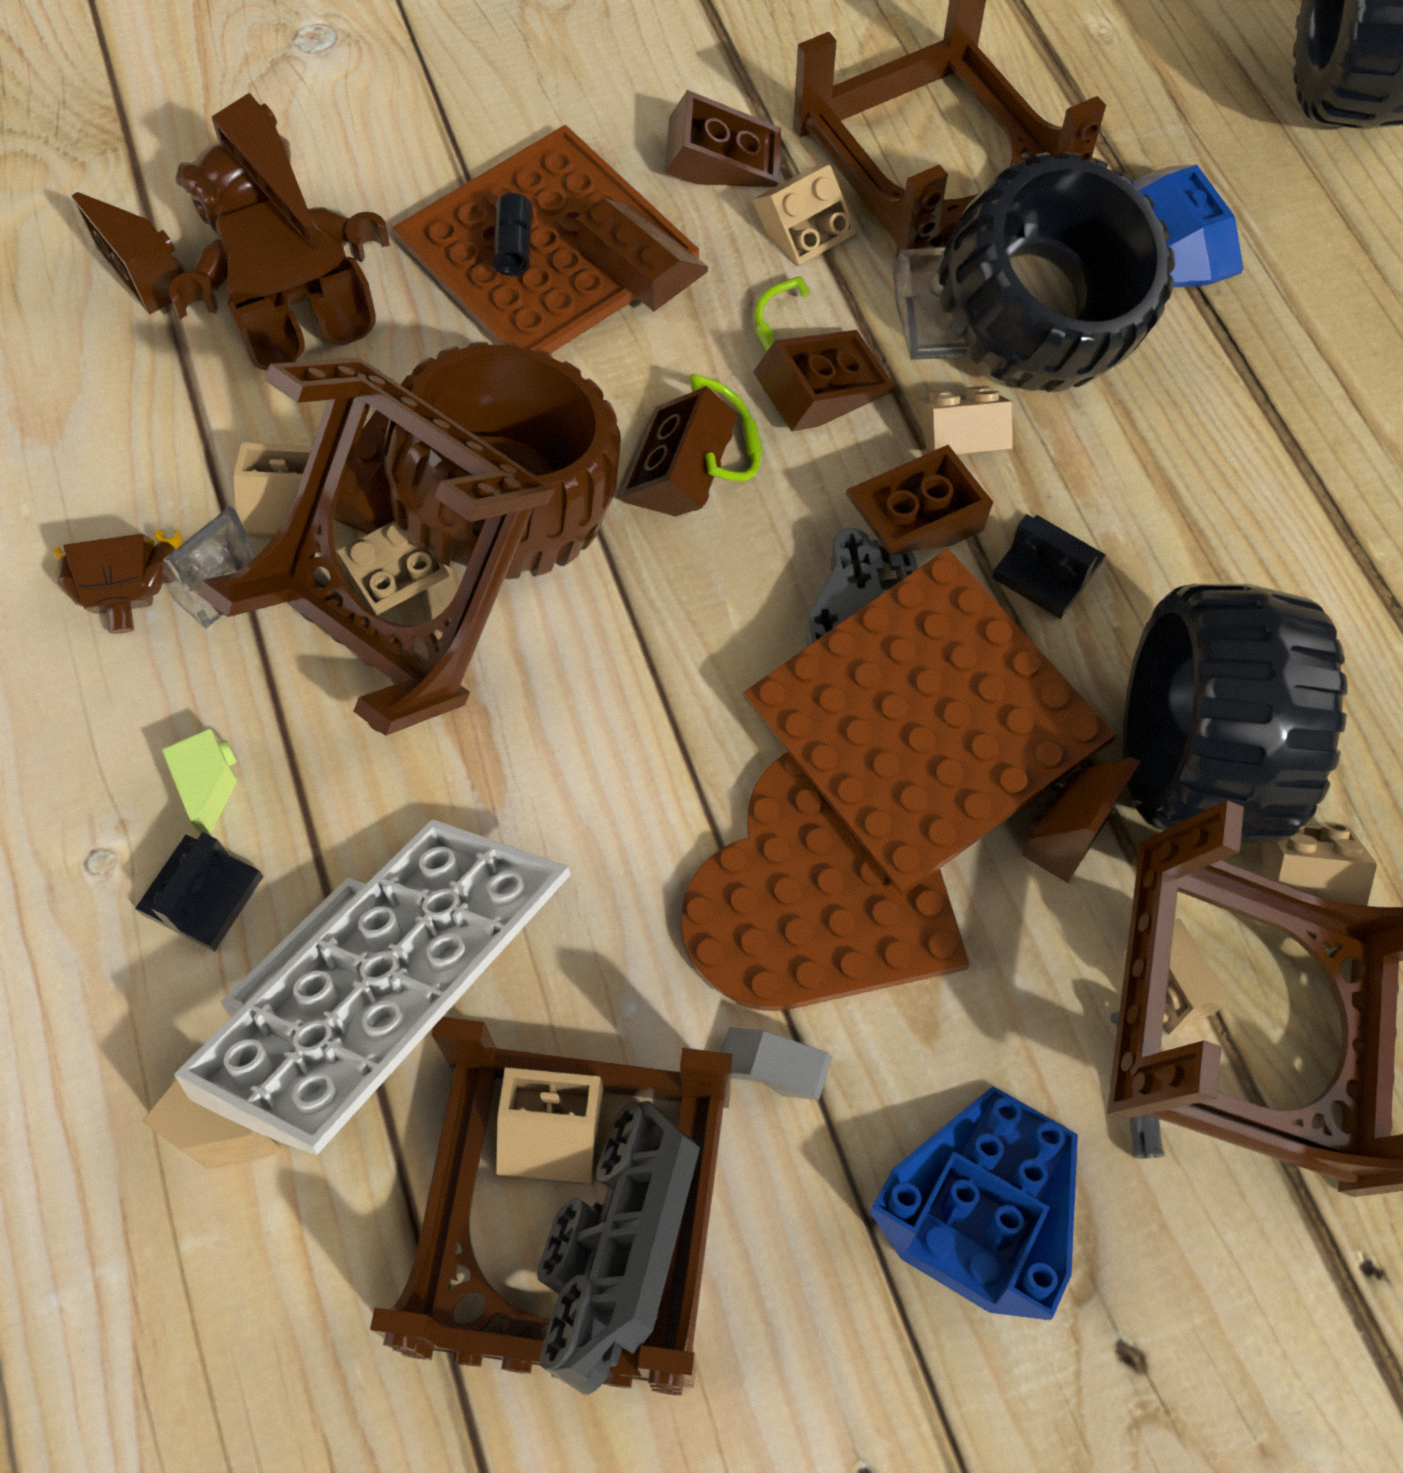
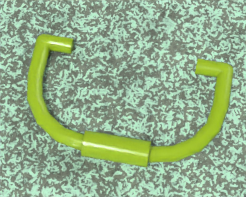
[754,276,810,352]
[690,374,763,482]

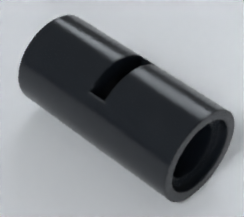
[492,193,532,276]

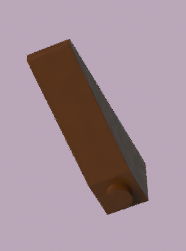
[211,93,318,249]

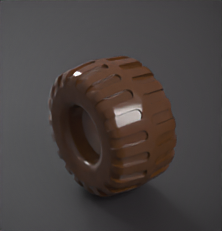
[383,342,621,580]

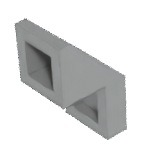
[721,1027,832,1101]

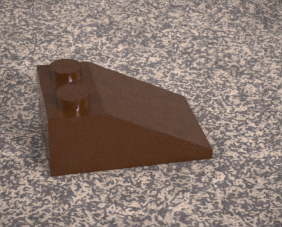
[665,90,781,187]
[71,192,185,315]
[753,330,896,432]
[846,445,993,554]
[1022,757,1140,883]

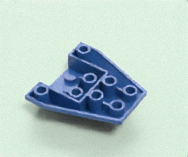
[1132,165,1243,287]
[870,1086,1078,1320]

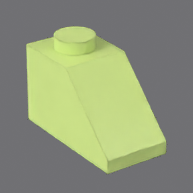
[162,728,238,835]

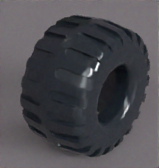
[1293,0,1403,130]
[938,152,1175,392]
[1123,584,1348,842]

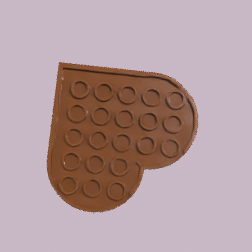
[681,752,970,1011]

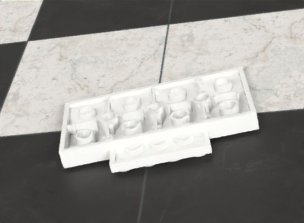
[174,819,571,1155]

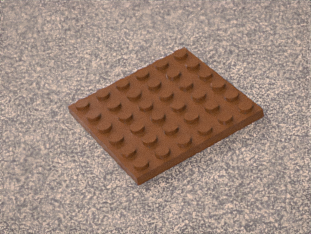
[392,124,699,354]
[743,548,1116,896]

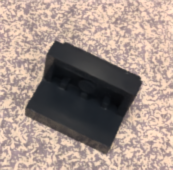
[992,514,1106,619]
[135,832,264,952]

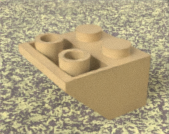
[752,164,857,266]
[917,386,1013,454]
[233,442,312,538]
[337,521,450,615]
[1261,822,1377,906]
[1122,918,1229,1035]
[496,1067,604,1185]
[142,1079,280,1169]

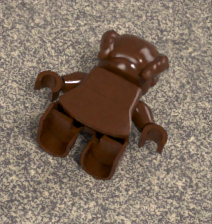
[168,134,390,370]

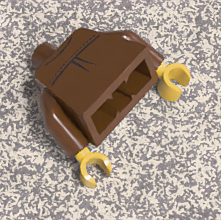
[53,529,184,634]

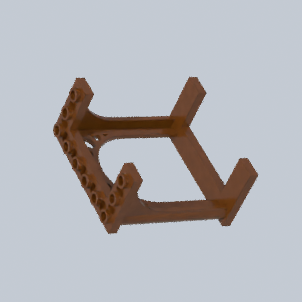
[793,0,1106,269]
[198,357,555,736]
[1107,800,1403,1197]
[370,1017,732,1396]

